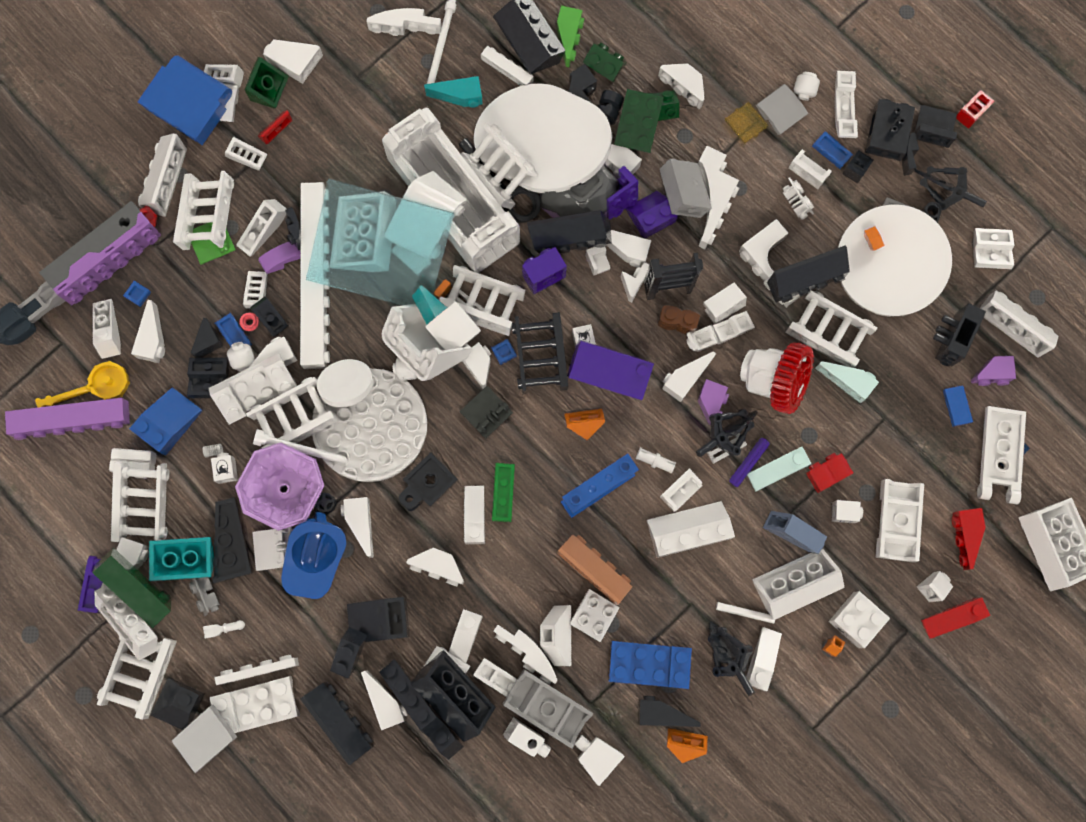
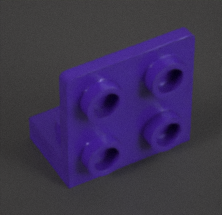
[607,166,638,220]

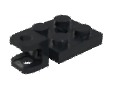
[399,452,458,512]

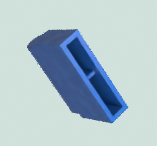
[138,55,232,145]

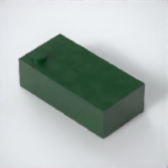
[92,547,171,628]

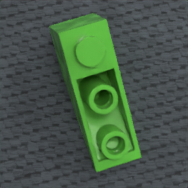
[557,6,585,67]

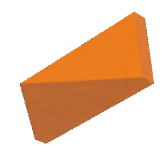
[564,409,605,440]
[667,728,708,763]

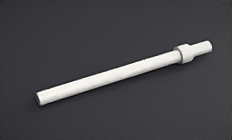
[427,0,457,84]

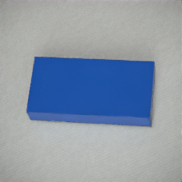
[812,132,853,169]
[215,313,252,347]
[943,386,973,427]

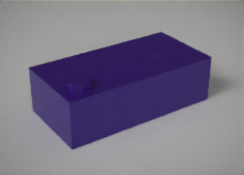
[567,339,654,400]

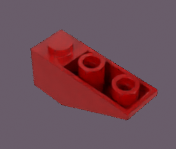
[951,508,986,571]

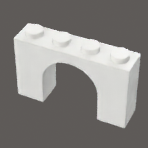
[739,219,800,308]

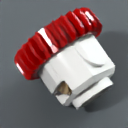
[740,342,814,414]

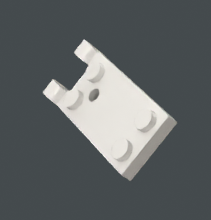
[977,406,1026,504]

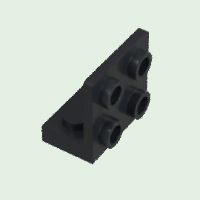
[915,105,957,148]

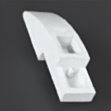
[367,8,442,36]
[494,625,557,685]

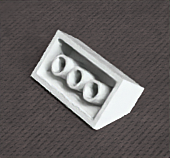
[138,133,187,217]
[980,290,1058,357]
[647,501,735,558]
[752,549,845,620]

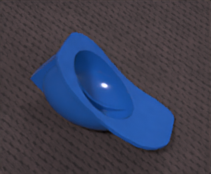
[281,512,346,599]

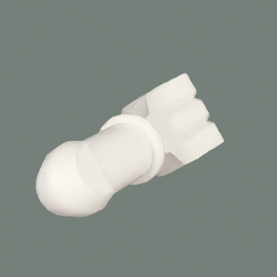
[203,620,245,639]

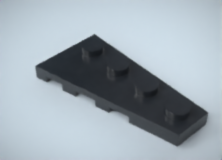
[213,497,253,584]

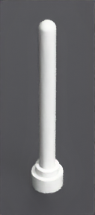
[253,429,347,464]

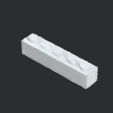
[481,46,533,86]

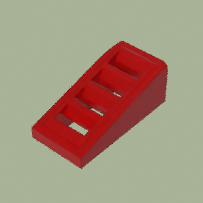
[956,90,995,128]

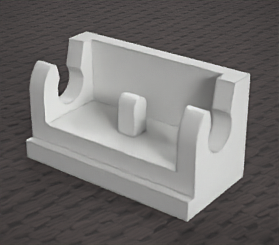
[789,149,832,189]
[703,282,747,324]
[660,468,703,512]

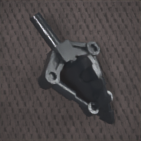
[914,166,987,210]
[696,409,758,457]
[708,621,755,697]

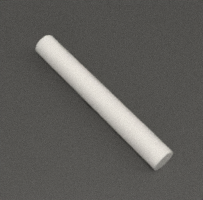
[716,602,775,624]

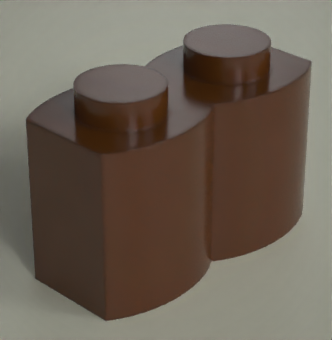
[658,305,700,334]

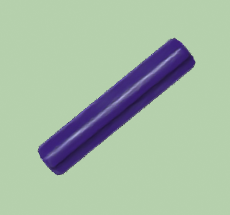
[729,438,770,487]

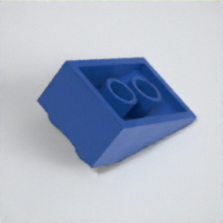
[129,387,203,456]

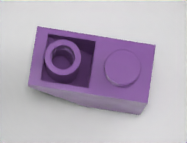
[971,356,1016,386]
[697,379,729,425]

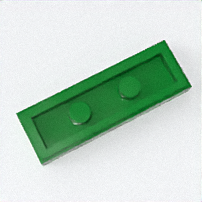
[492,463,515,522]

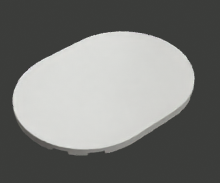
[474,84,612,193]

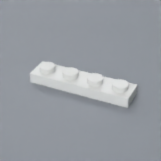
[215,655,299,685]

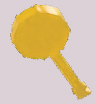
[35,361,130,408]

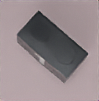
[330,627,368,679]

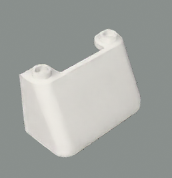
[385,171,467,259]
[382,304,472,381]

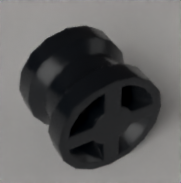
[315,493,337,513]

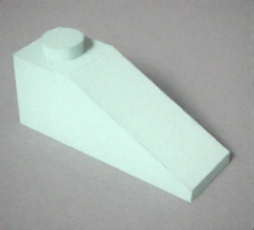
[815,361,879,403]
[747,447,811,492]

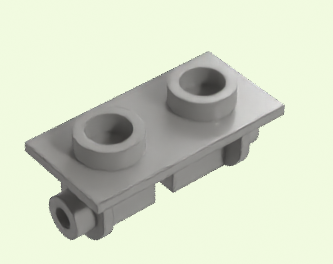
[189,577,220,616]

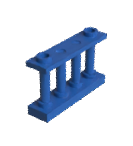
[561,454,639,519]

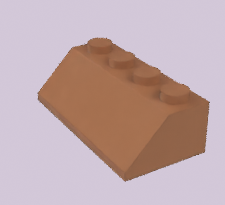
[557,535,632,605]

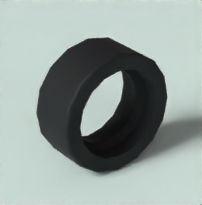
[504,186,541,223]

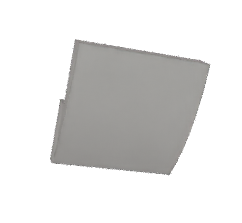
[756,84,808,135]

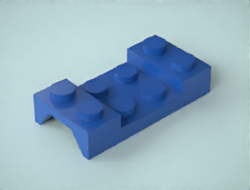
[608,641,692,689]

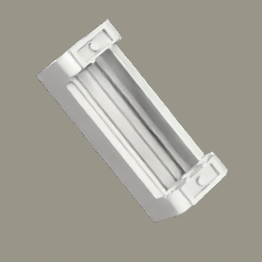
[382,108,520,273]

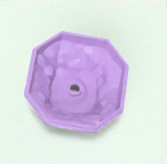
[235,442,324,531]

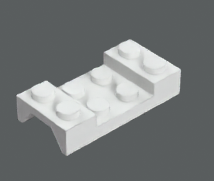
[209,353,297,424]
[876,479,924,562]
[210,676,300,733]

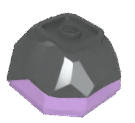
[540,165,618,218]

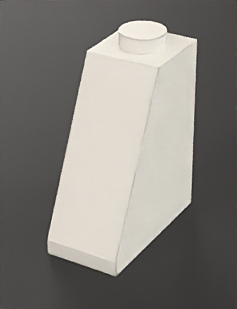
[263,39,323,84]

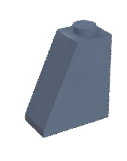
[763,511,827,554]

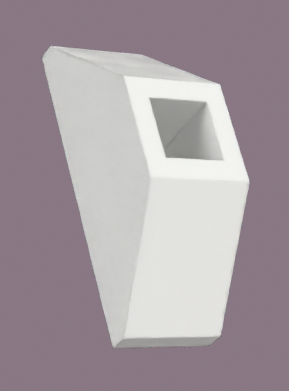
[658,64,704,109]
[406,548,464,587]
[540,605,571,666]

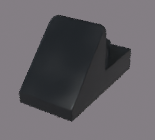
[843,150,874,183]
[250,296,289,337]

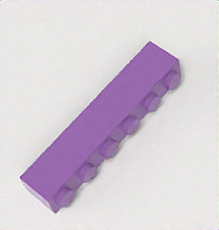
[5,398,130,440]

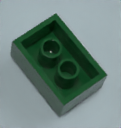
[614,89,664,153]

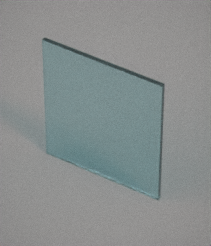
[306,178,454,305]

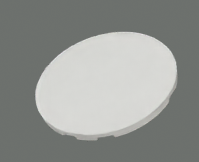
[838,205,952,317]
[312,368,427,482]

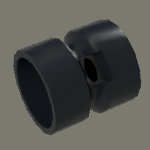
[597,90,624,125]

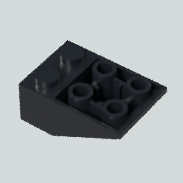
[347,597,410,642]

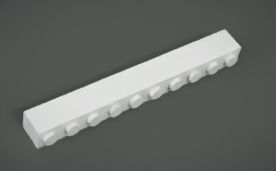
[300,182,330,369]

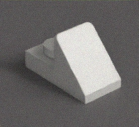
[621,262,649,303]

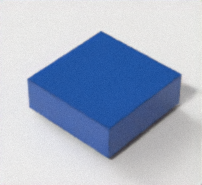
[123,281,151,307]
[491,339,517,365]

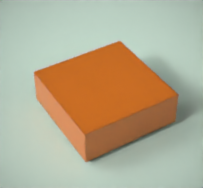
[434,279,452,300]

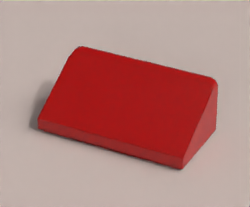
[258,111,292,145]

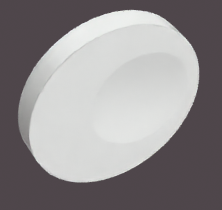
[317,359,373,407]

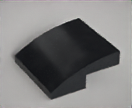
[187,358,229,398]

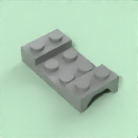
[503,669,593,748]

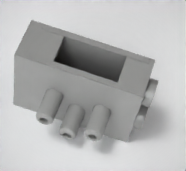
[660,159,712,218]

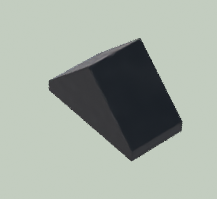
[191,318,223,358]

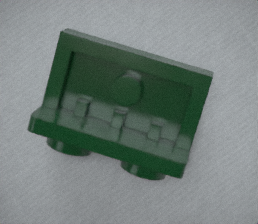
[583,42,627,82]
[648,90,680,121]

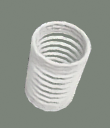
[203,444,223,458]

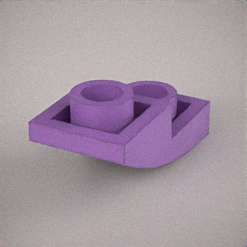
[259,242,301,274]

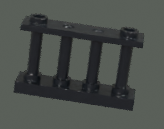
[644,252,703,300]
[512,312,568,395]

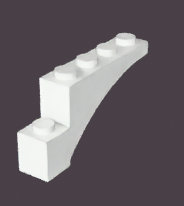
[698,146,739,249]

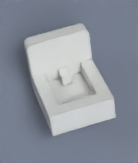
[686,325,719,352]

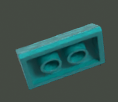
[149,537,214,581]

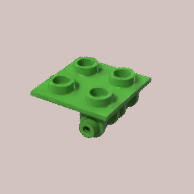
[191,222,235,265]

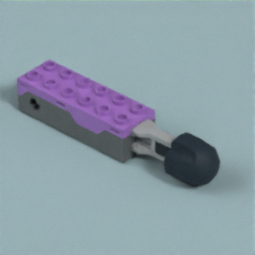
[0,201,161,345]

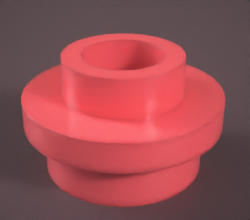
[240,312,259,331]

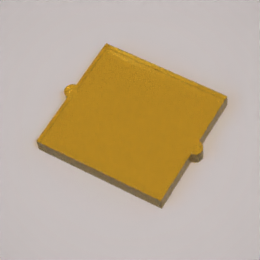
[725,102,768,144]

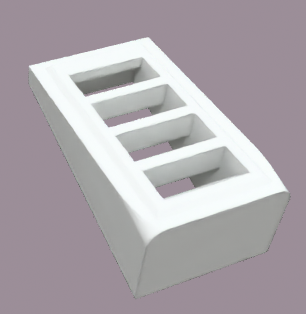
[204,64,244,87]
[225,137,267,171]
[243,271,268,309]

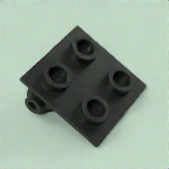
[459,386,513,439]

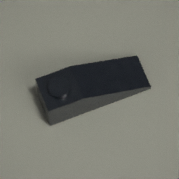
[638,696,701,727]

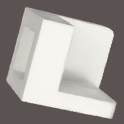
[585,247,610,276]

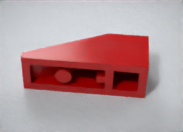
[921,597,991,639]

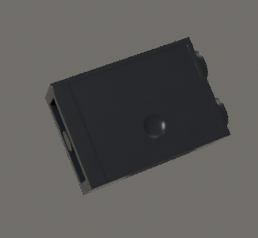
[865,99,915,161]
[933,303,986,367]

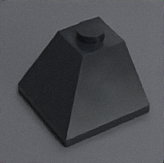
[150,678,205,730]

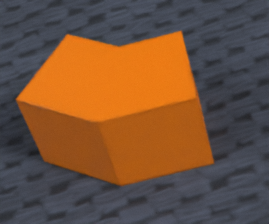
[864,226,885,251]
[822,635,845,657]

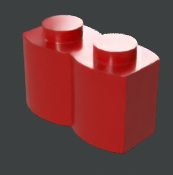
[806,453,854,493]

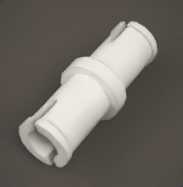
[636,447,676,473]

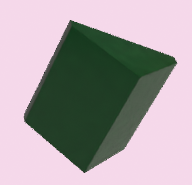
[244,56,289,109]

